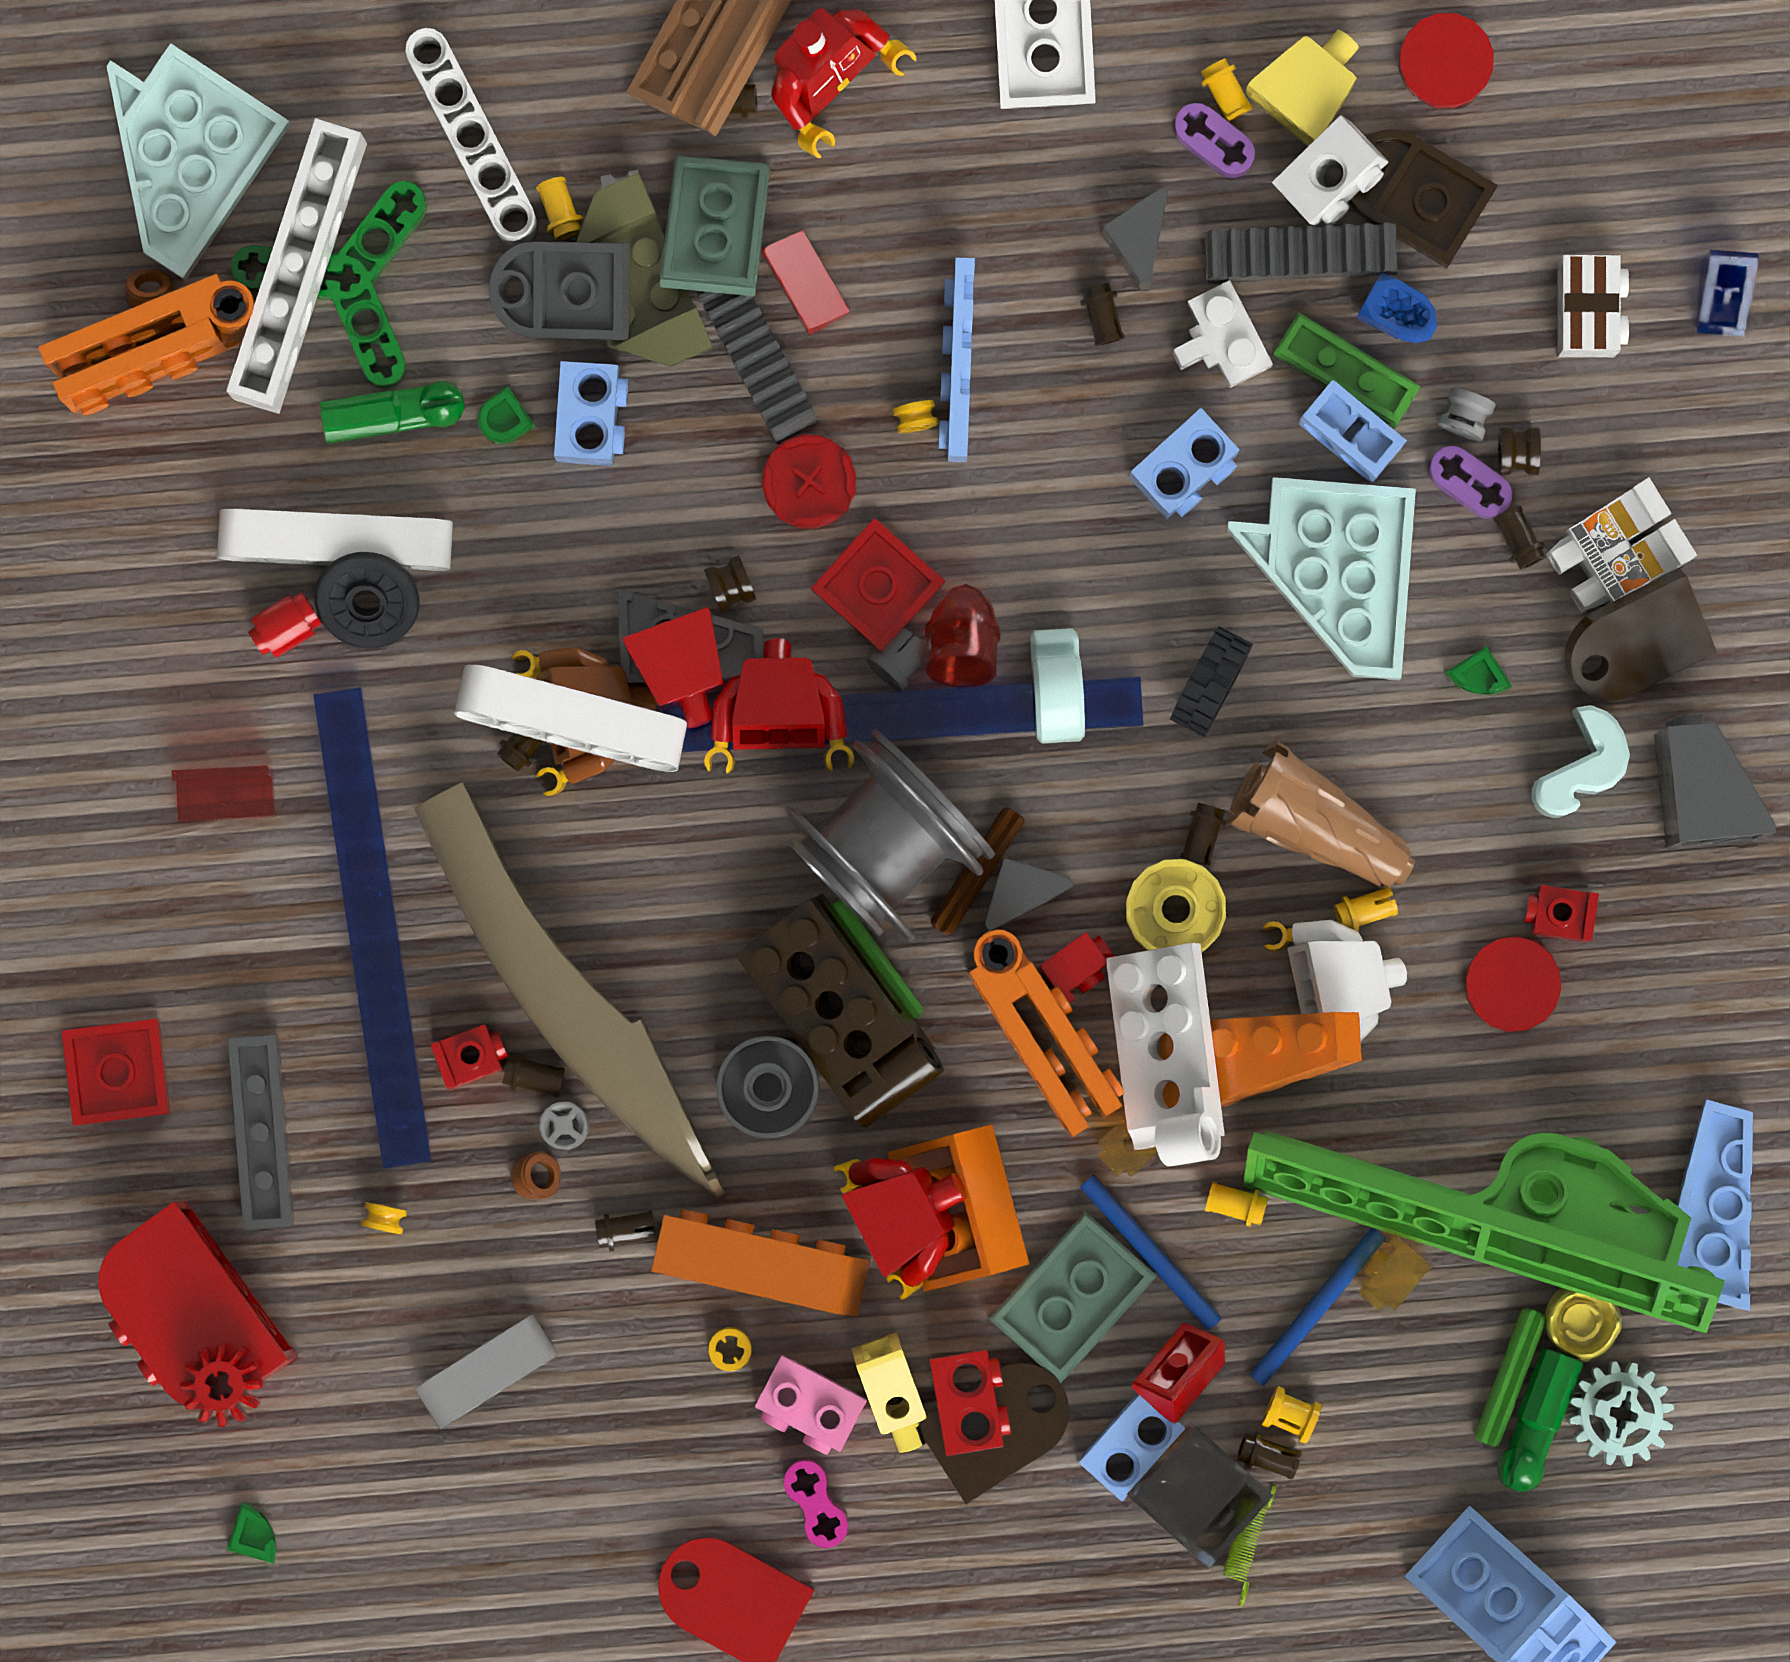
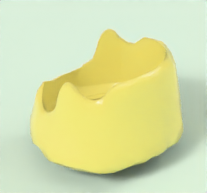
[1545,1288,1622,1362]

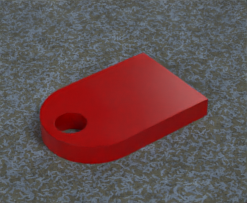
[658,1537,815,1662]

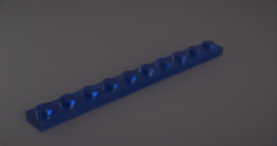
[663,677,1144,754]
[313,687,432,1169]

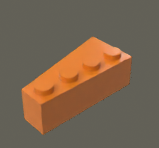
[1160,1012,1362,1108]
[651,1209,870,1317]

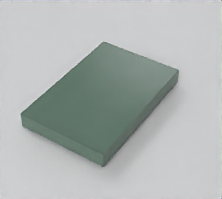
[660,155,770,296]
[989,1212,1157,1384]

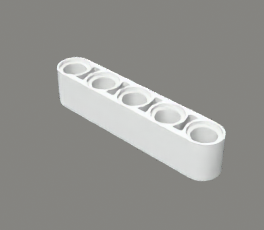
[405,28,538,246]
[217,509,453,571]
[454,665,687,772]

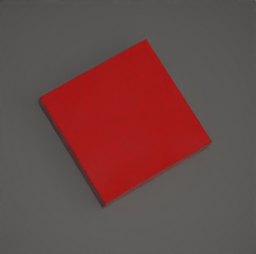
[811,518,946,652]
[62,1018,171,1126]

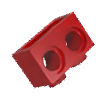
[930,1349,1011,1456]

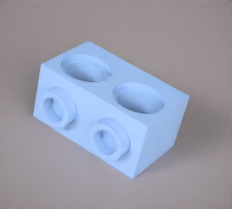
[554,361,628,466]
[1298,380,1407,484]
[1129,408,1240,519]
[1077,1393,1186,1502]

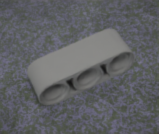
[415,1314,558,1429]

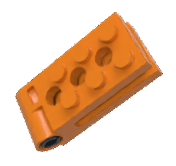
[38,274,256,416]
[968,930,1124,1138]

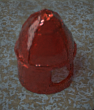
[925,584,1001,688]

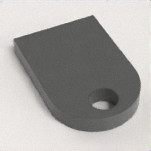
[489,242,630,340]

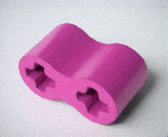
[784,1458,848,1548]

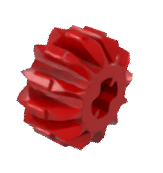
[179,1343,264,1427]

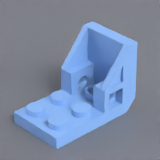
[1404,1505,1616,1662]

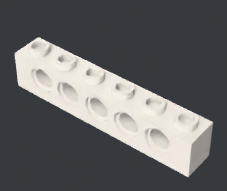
[226,118,367,414]

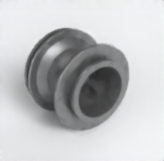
[786,729,995,941]

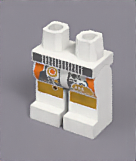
[1546,477,1697,613]

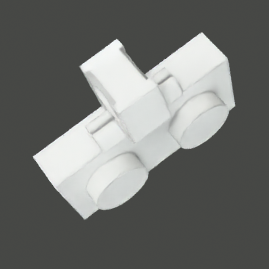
[1172,280,1273,388]

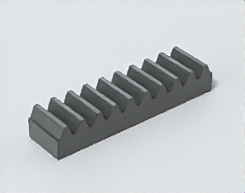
[1205,222,1398,283]
[695,291,818,444]
[228,1034,295,1231]

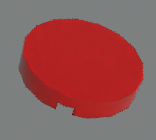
[1399,13,1494,109]
[762,434,856,530]
[1465,936,1562,1032]

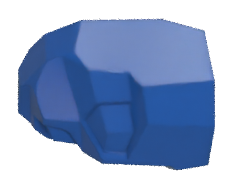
[1356,272,1437,343]

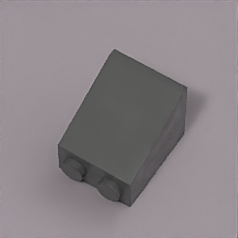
[1654,715,1776,848]

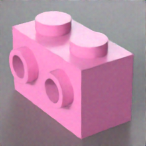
[755,1354,868,1455]

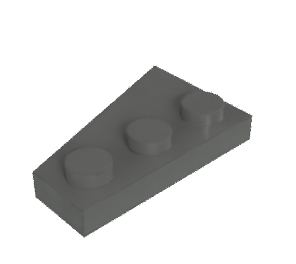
[617,588,764,685]

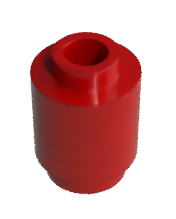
[248,592,322,659]

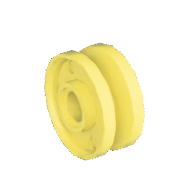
[1126,859,1226,953]

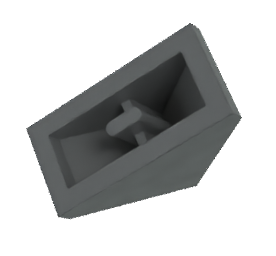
[1101,189,1168,291]
[984,858,1074,932]

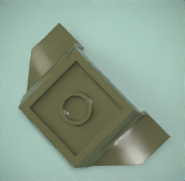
[577,172,713,367]

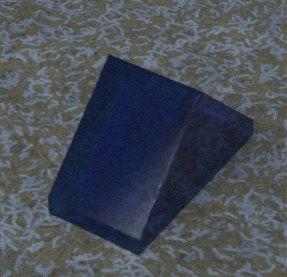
[1696,250,1759,336]

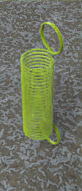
[1222,1484,1276,1607]

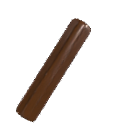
[931,807,1024,935]

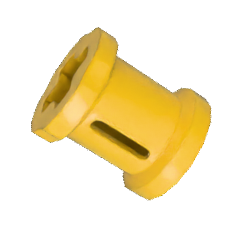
[1261,1386,1322,1444]

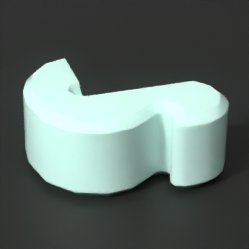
[1030,628,1085,743]
[1531,705,1630,818]

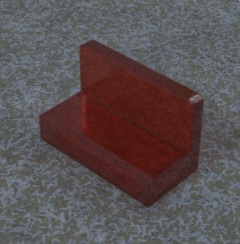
[171,765,276,822]

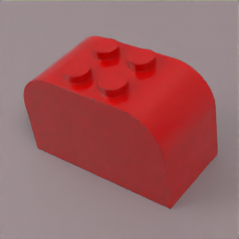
[98,1201,298,1409]

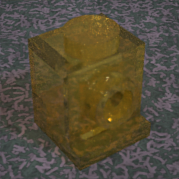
[1097,1115,1157,1177]
[1357,1235,1432,1311]

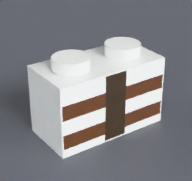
[1557,255,1629,358]

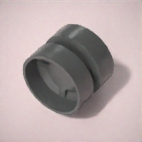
[717,1036,820,1139]

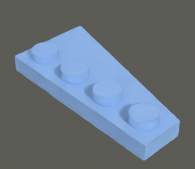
[939,258,975,462]
[1676,1099,1753,1311]

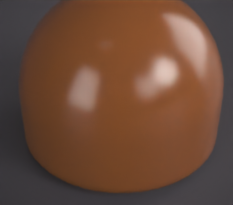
[125,269,173,308]
[511,1151,561,1200]

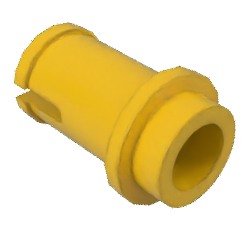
[1201,58,1253,122]
[536,177,584,241]
[1334,886,1398,932]
[1205,1181,1268,1227]

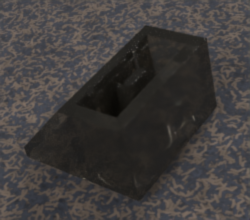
[1127,1422,1274,1568]

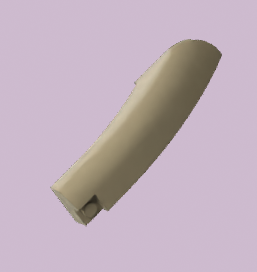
[415,782,726,1199]

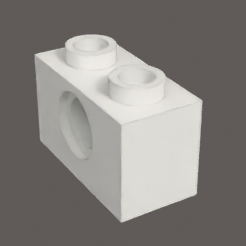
[1272,115,1388,227]

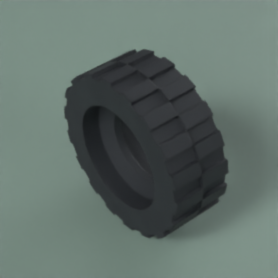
[1170,626,1253,737]

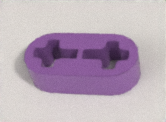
[1174,103,1255,178]
[1429,446,1512,519]

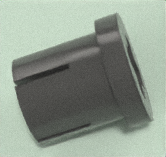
[867,628,930,692]

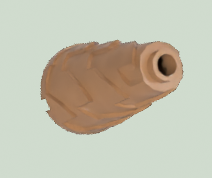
[1227,740,1415,887]

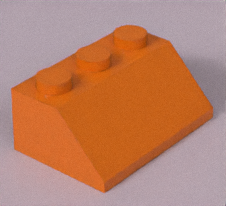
[887,1124,1029,1292]

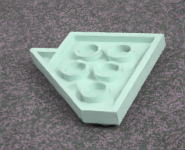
[107,43,291,281]
[1227,477,1416,680]

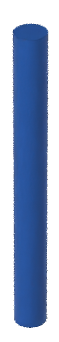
[1080,1174,1222,1330]
[1249,1227,1386,1387]

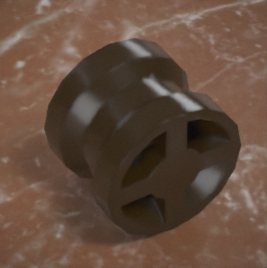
[1497,427,1541,475]
[704,556,757,614]

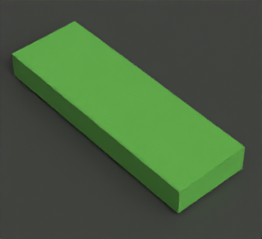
[1273,313,1421,429]

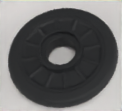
[314,552,419,648]

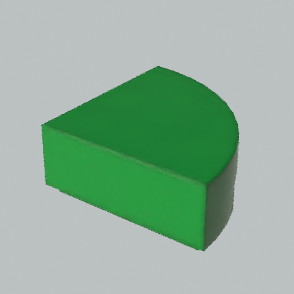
[1445,646,1512,695]
[227,1502,277,1563]

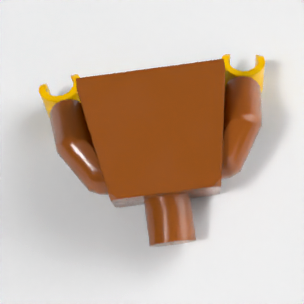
[512,647,656,796]

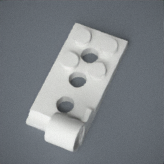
[994,0,1096,109]
[1106,943,1225,1166]

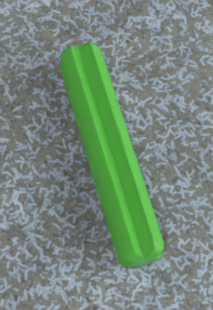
[832,900,923,1020]
[1474,1308,1546,1447]

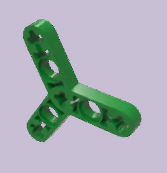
[231,181,427,389]

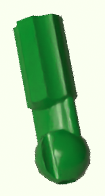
[320,381,465,444]
[1497,1348,1584,1493]

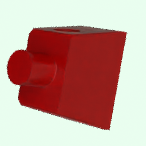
[622,607,724,729]

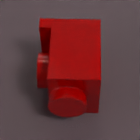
[1524,885,1599,943]
[1038,932,1115,1004]
[430,1024,508,1090]

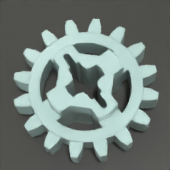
[1567,1361,1674,1467]

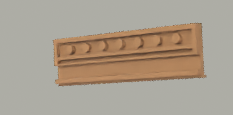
[626,0,791,136]

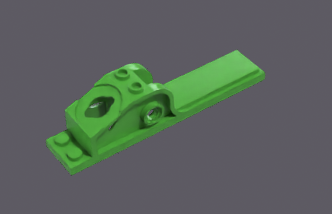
[1243,1130,1725,1333]

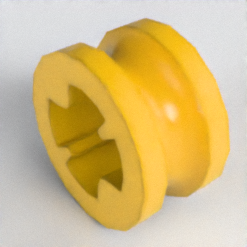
[893,400,939,434]
[360,1202,407,1234]
[708,1327,751,1371]

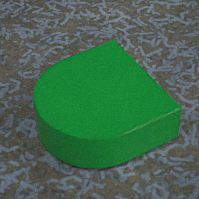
[478,386,535,445]

